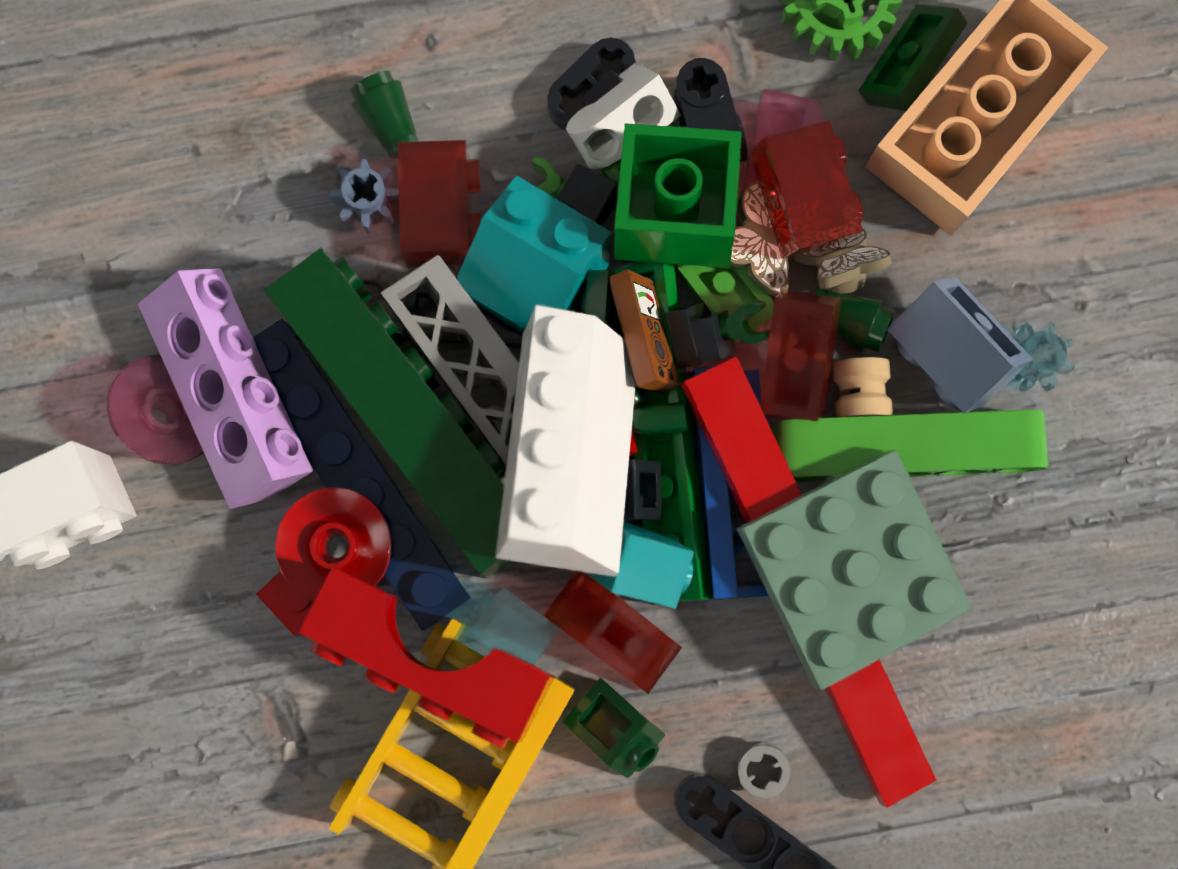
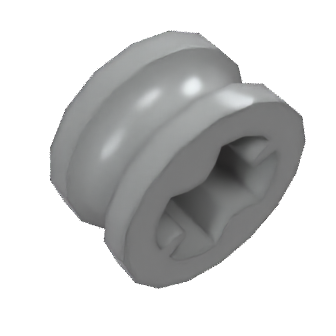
[737,742,791,799]

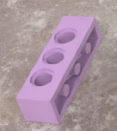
[138,268,313,509]

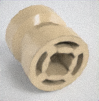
[832,357,893,418]

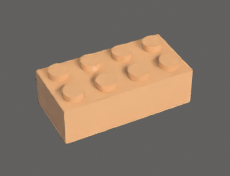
[865,0,1108,236]

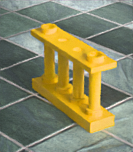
[329,618,575,869]

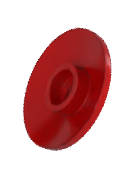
[275,488,392,602]

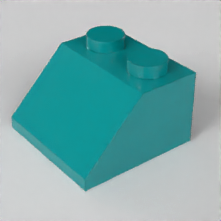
[456,175,612,333]

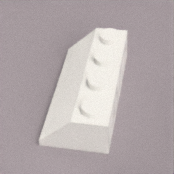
[495,305,636,577]

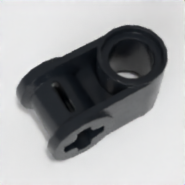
[673,58,748,162]

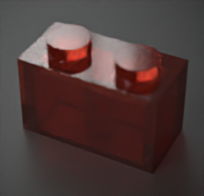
[750,120,863,259]
[398,140,482,267]
[760,290,842,422]

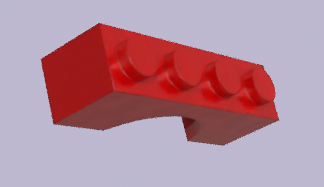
[298,566,555,748]

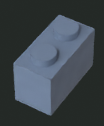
[887,277,1033,414]

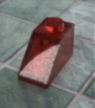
[543,571,682,694]

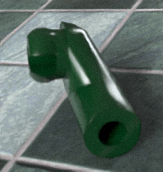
[631,388,689,435]

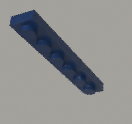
[253,318,472,631]

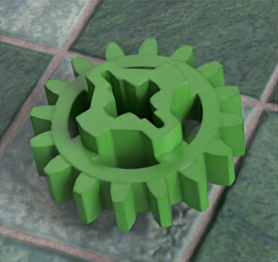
[779,0,902,61]

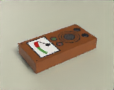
[609,269,680,394]

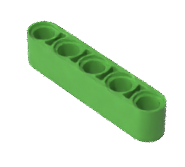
[768,410,1049,482]

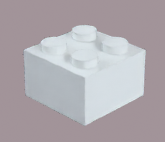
[0,441,137,569]

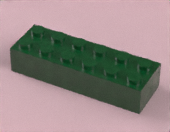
[264,247,512,579]

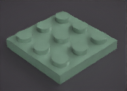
[737,450,972,691]

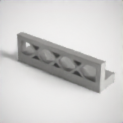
[381,255,519,467]

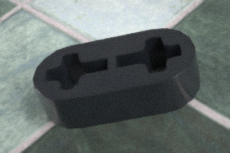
[547,37,636,131]

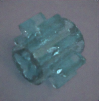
[1015,322,1075,393]

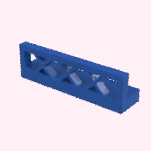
[690,366,769,601]

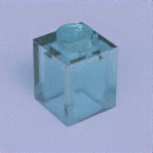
[467,587,561,665]

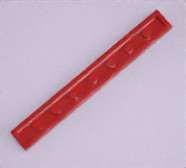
[680,357,937,808]

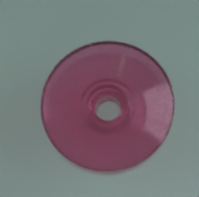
[107,355,204,465]

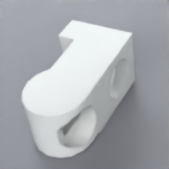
[566,63,681,169]

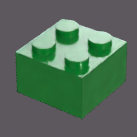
[615,123,742,268]

